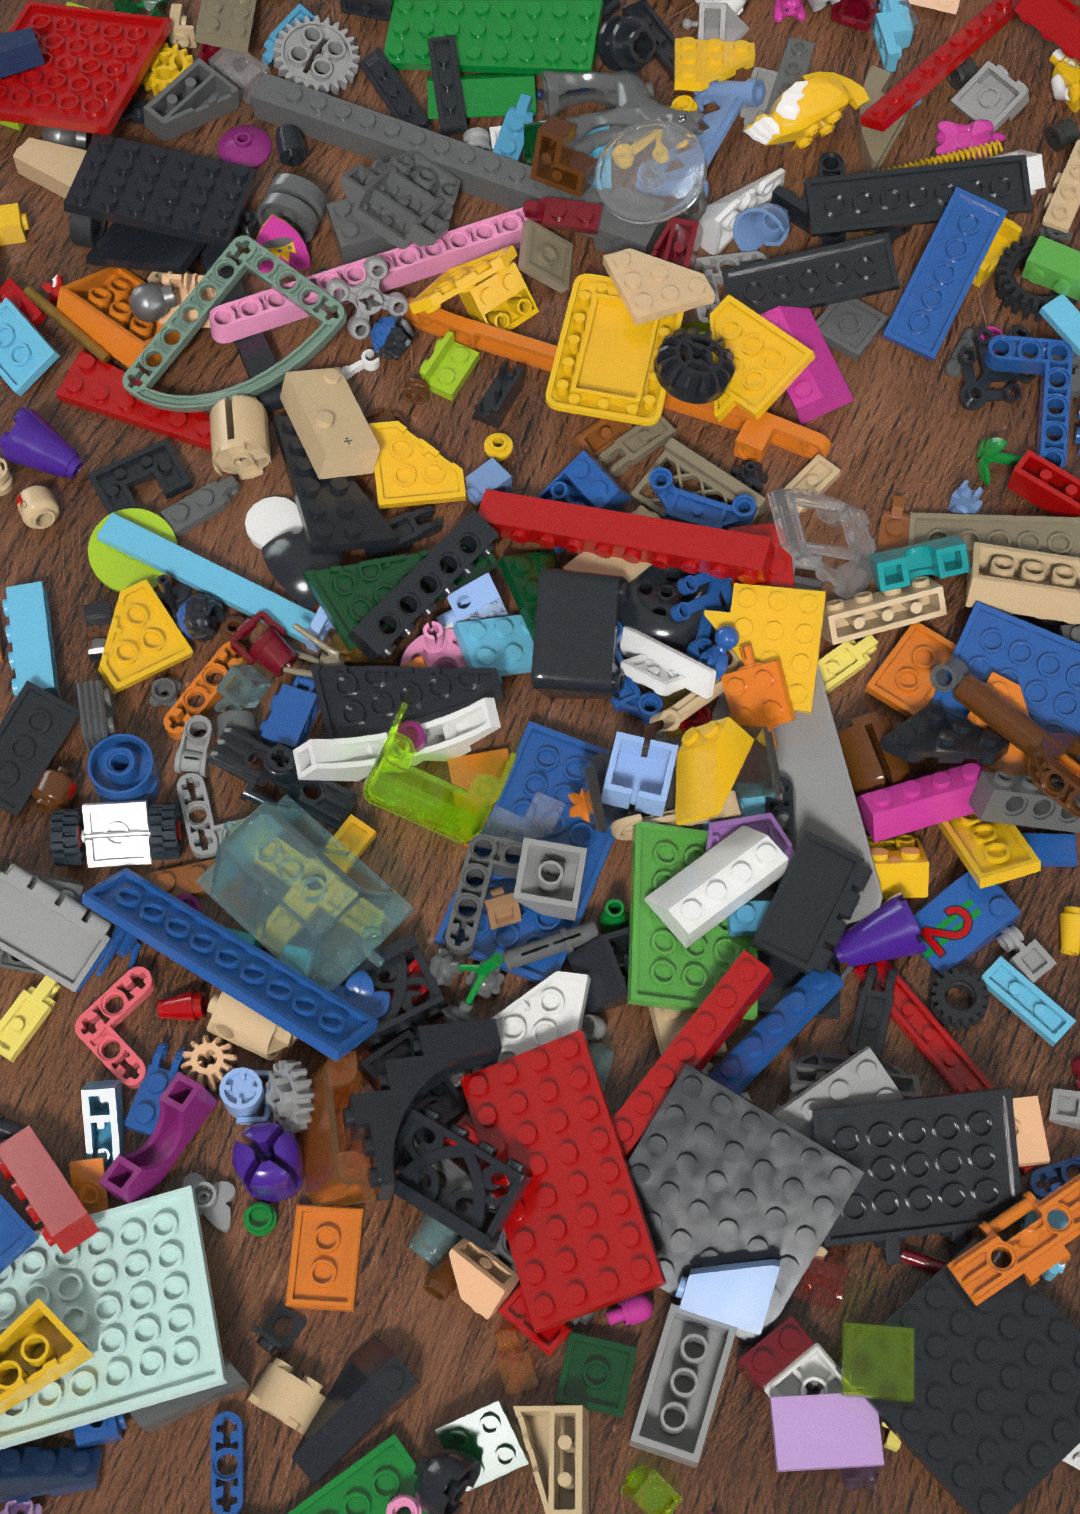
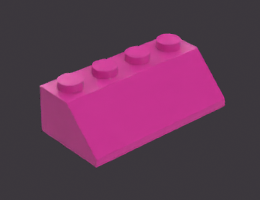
[760,306,854,425]
[856,760,987,842]

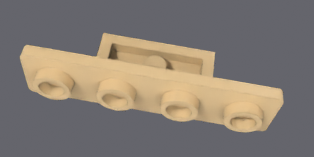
[1042,140,1080,233]

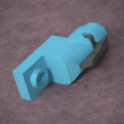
[872,0,919,72]

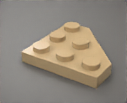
[603,248,715,326]

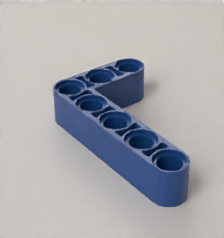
[984,335,1073,469]

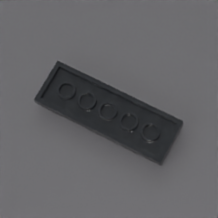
[721,232,900,315]

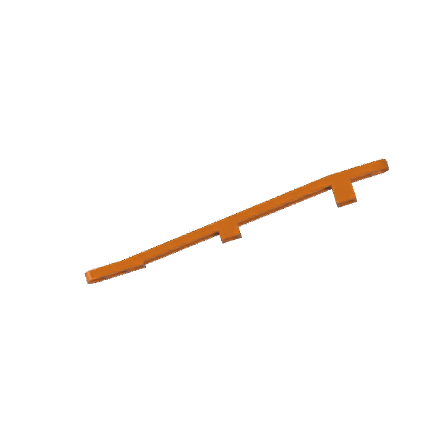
[401,298,832,463]

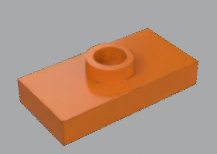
[69,1157,110,1215]

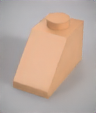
[449,1238,519,1320]

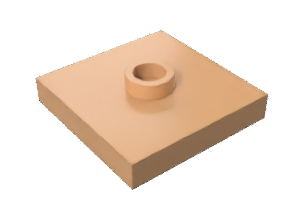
[1013,1096,1050,1167]

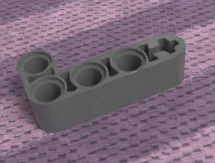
[445,834,523,960]

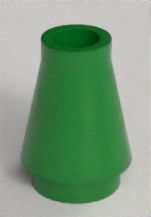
[598,899,630,934]

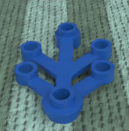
[671,573,733,662]

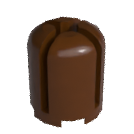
[836,711,910,796]

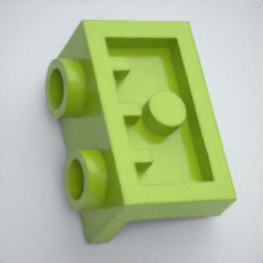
[420,331,480,401]

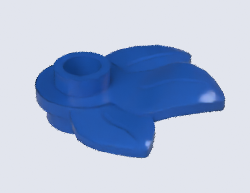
[326,970,390,1019]

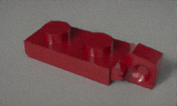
[523,197,603,235]

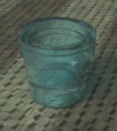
[407,1213,461,1266]

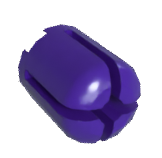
[232,1122,306,1204]

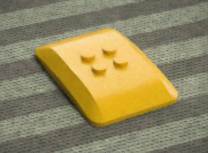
[546,274,684,426]

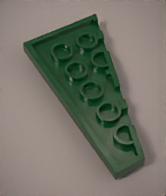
[302,544,499,652]

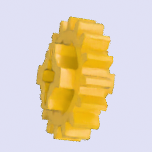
[140,43,193,96]

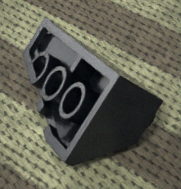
[292,1335,420,1485]

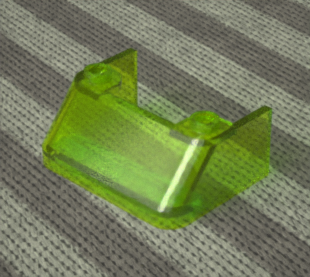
[363,702,518,844]

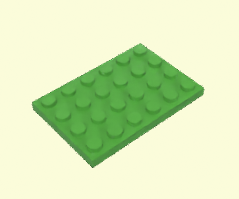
[627,821,758,1020]

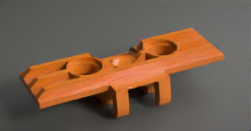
[947,1174,1080,1306]

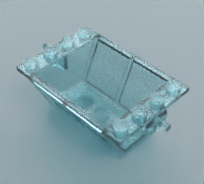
[195,794,415,992]

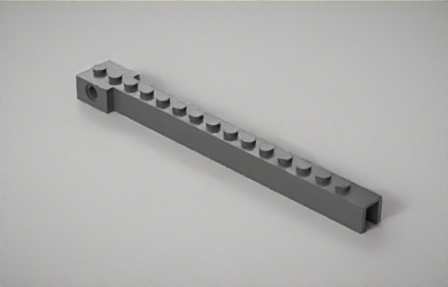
[251,73,668,255]

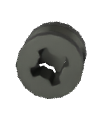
[947,57,978,90]
[1045,117,1079,152]

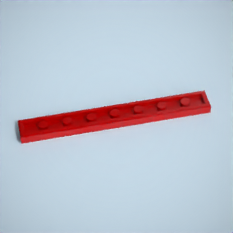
[853,960,1050,1176]

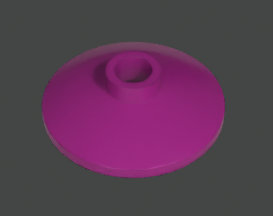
[217,125,272,168]

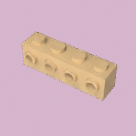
[822,576,947,645]

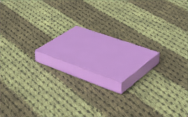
[769,1392,884,1472]

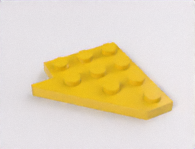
[710,294,815,423]
[704,583,826,714]

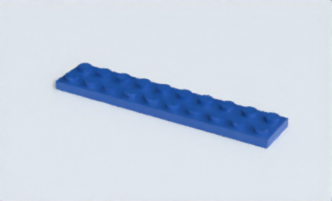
[81,868,379,1062]

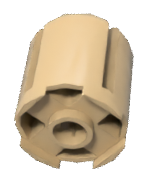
[209,395,271,480]

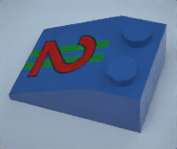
[914,871,1021,977]

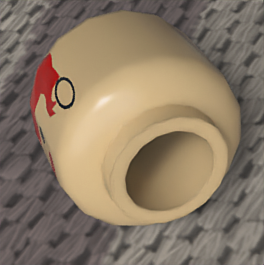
[16,485,59,529]

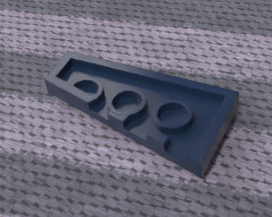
[0,1446,103,1504]

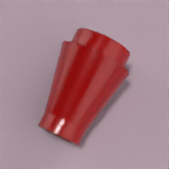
[157,989,208,1022]

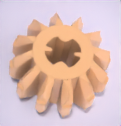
[181,1035,238,1092]

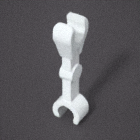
[341,349,380,380]

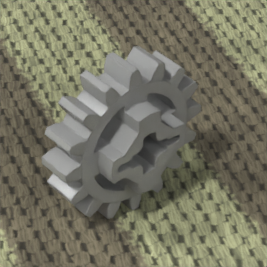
[266,1059,314,1133]

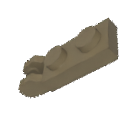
[597,415,677,478]

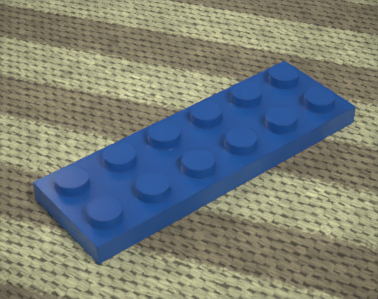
[882,187,1008,362]

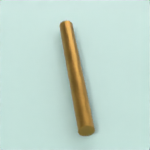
[23,286,111,364]

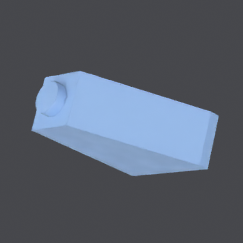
[676,1259,780,1335]

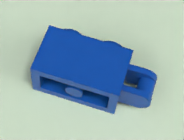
[259,675,320,750]

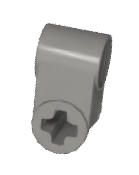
[174,715,216,778]

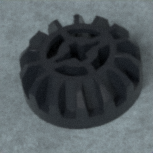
[654,327,736,404]

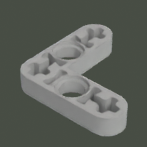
[694,251,767,332]
[177,773,280,860]

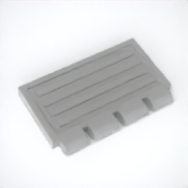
[0,863,111,992]

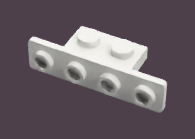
[619,626,716,699]

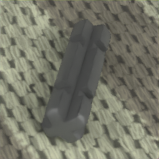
[945,328,977,378]

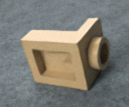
[169,3,197,48]

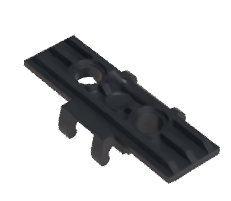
[207,724,359,831]

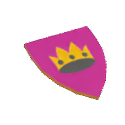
[255,214,311,278]

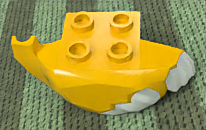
[744,71,870,151]

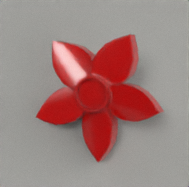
[41,274,64,304]

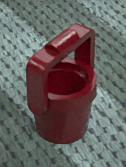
[830,0,880,32]
[230,611,298,677]

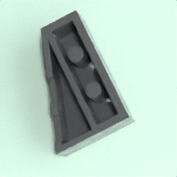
[143,58,239,142]

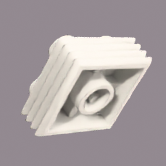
[764,1343,856,1397]

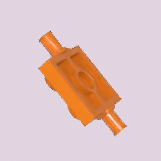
[721,645,796,750]

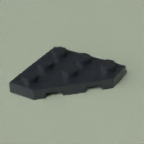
[880,703,1010,765]

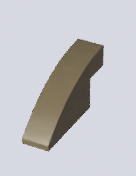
[856,65,909,172]

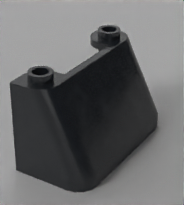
[531,569,631,699]

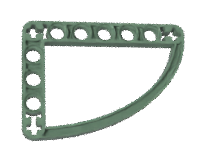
[122,235,347,412]

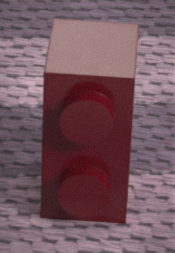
[736,1316,814,1394]

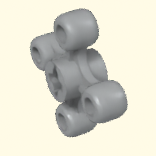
[326,255,409,340]

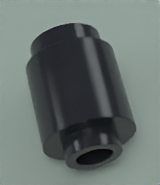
[275,124,306,167]

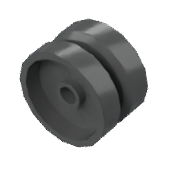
[257,173,328,244]

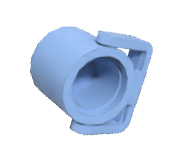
[219,1067,274,1125]

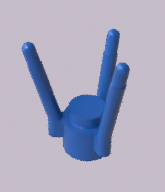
[76,925,142,992]

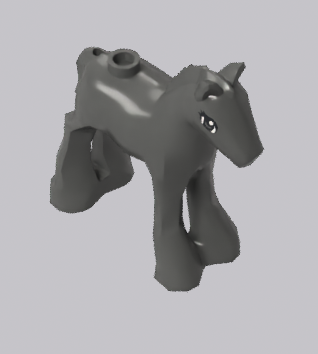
[541,70,704,155]

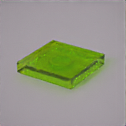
[841,1322,914,1402]

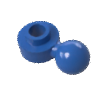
[699,625,739,680]

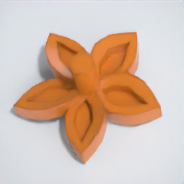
[568,785,600,823]

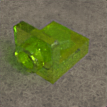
[620,1464,683,1514]

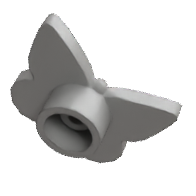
[183,1173,236,1233]

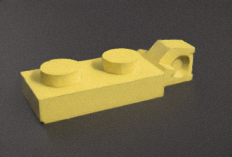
[818,635,878,694]
[0,976,60,1063]

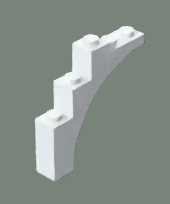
[292,698,501,781]

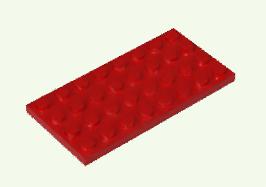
[460,1029,667,1333]

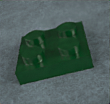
[555,1332,638,1419]

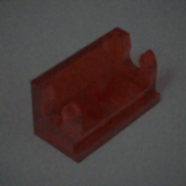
[790,1258,850,1311]

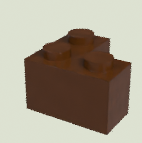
[530,115,598,198]

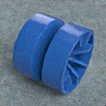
[87,734,162,808]

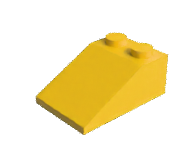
[675,716,755,826]

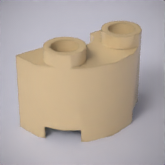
[246,1358,326,1436]

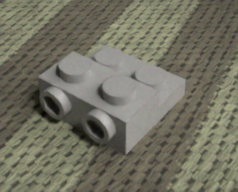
[950,60,1029,132]

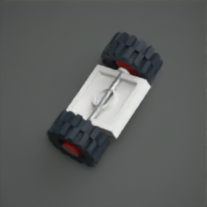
[50,800,183,868]

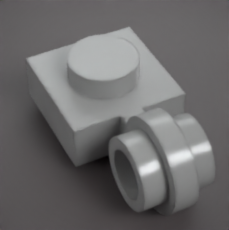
[997,925,1057,984]

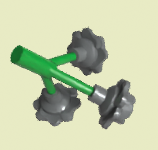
[429,948,505,1023]

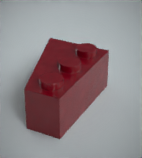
[651,217,703,270]

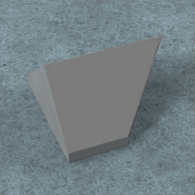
[697,2,750,42]

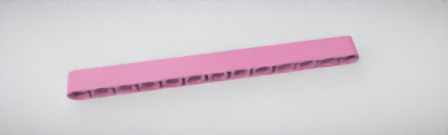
[209,207,543,344]

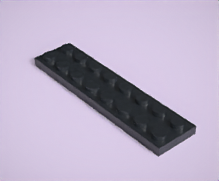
[804,154,1033,237]

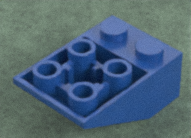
[536,450,632,553]

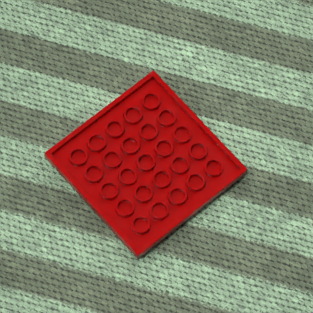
[0,1,173,135]

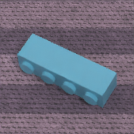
[2,581,60,698]

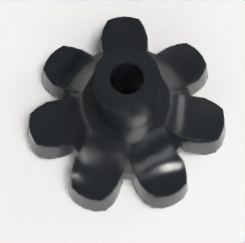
[730,461,768,492]

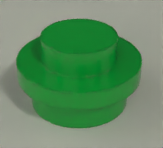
[243,1202,277,1236]

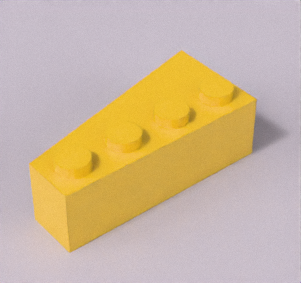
[0,1298,94,1415]

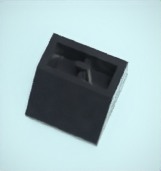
[566,927,630,1015]

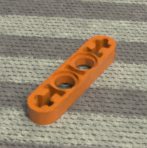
[163,641,247,740]

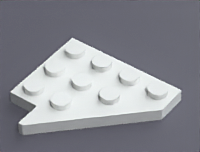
[472,971,591,1073]

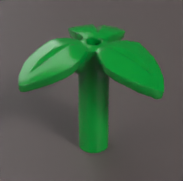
[976,437,1023,485]

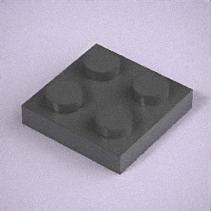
[816,299,889,362]

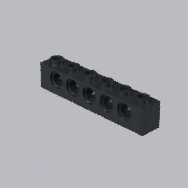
[347,510,499,663]

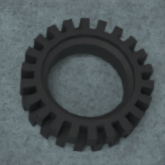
[994,235,1078,322]

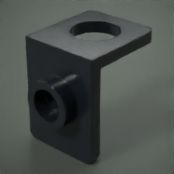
[252,1304,307,1356]

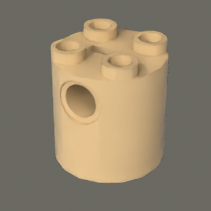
[207,991,297,1061]

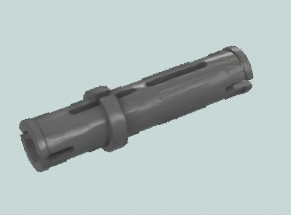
[502,920,599,972]

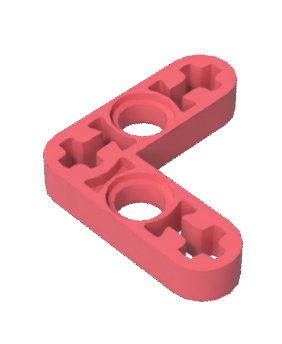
[75,967,156,1089]

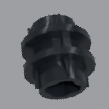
[596,15,657,72]

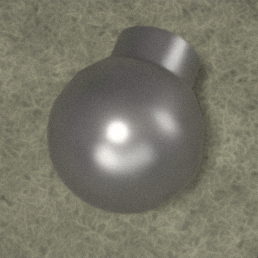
[42,127,87,150]
[129,283,178,323]

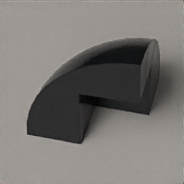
[262,531,344,610]

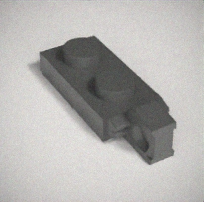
[160,475,240,538]

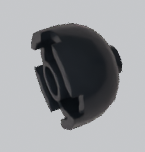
[414,1448,481,1514]

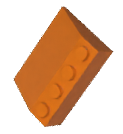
[56,267,180,372]

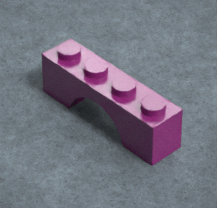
[98,1072,218,1204]

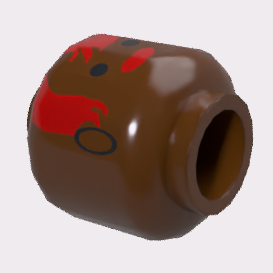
[32,767,78,814]

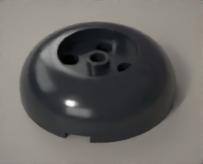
[618,565,725,655]

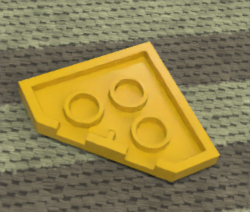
[674,37,755,91]
[408,245,518,315]
[369,421,466,509]
[98,579,193,694]

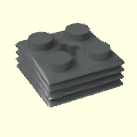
[76,680,117,755]

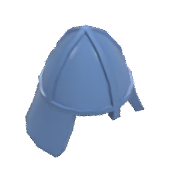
[733,203,790,252]

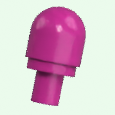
[605,1294,653,1326]

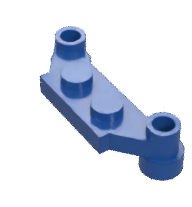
[649,467,757,530]
[608,621,663,725]

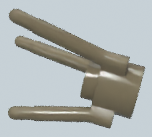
[283,623,346,678]

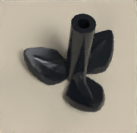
[154,574,192,623]

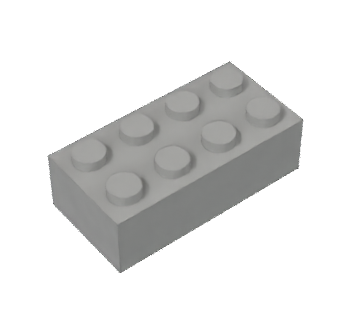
[629,1303,737,1468]

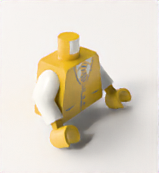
[1049,48,1080,113]

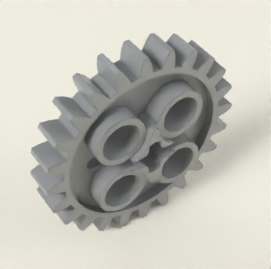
[272,15,360,95]

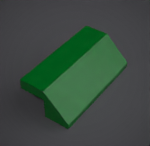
[427,73,537,119]

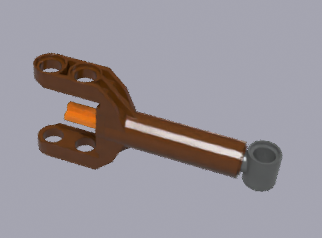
[930,658,1080,818]

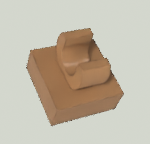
[484,887,522,930]

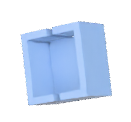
[600,731,679,817]

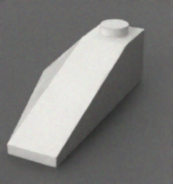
[691,168,785,256]

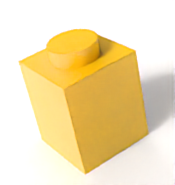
[0,203,30,246]

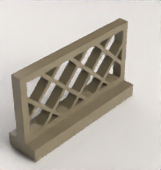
[630,437,767,530]

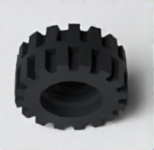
[928,968,989,1031]

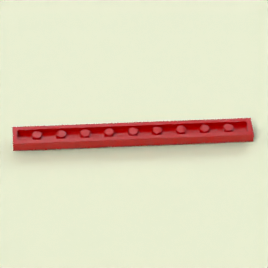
[860,0,1020,132]

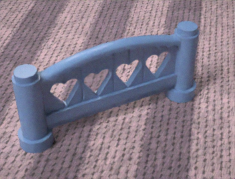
[636,78,765,206]

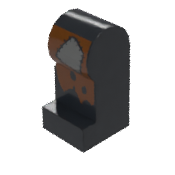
[83,602,114,663]

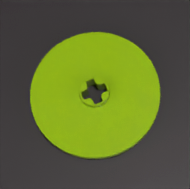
[88,508,177,592]

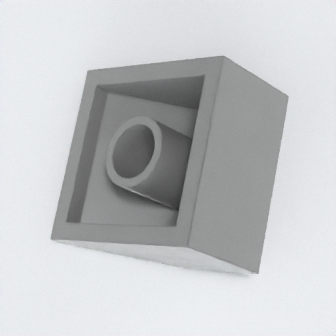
[513,837,587,921]

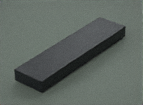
[622,0,675,82]
[427,35,468,135]
[359,47,432,129]

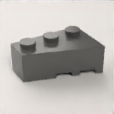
[129,1353,250,1434]

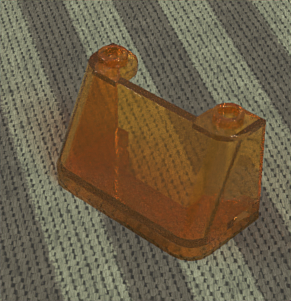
[301,1050,377,1207]

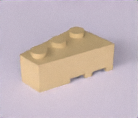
[513,1405,589,1514]

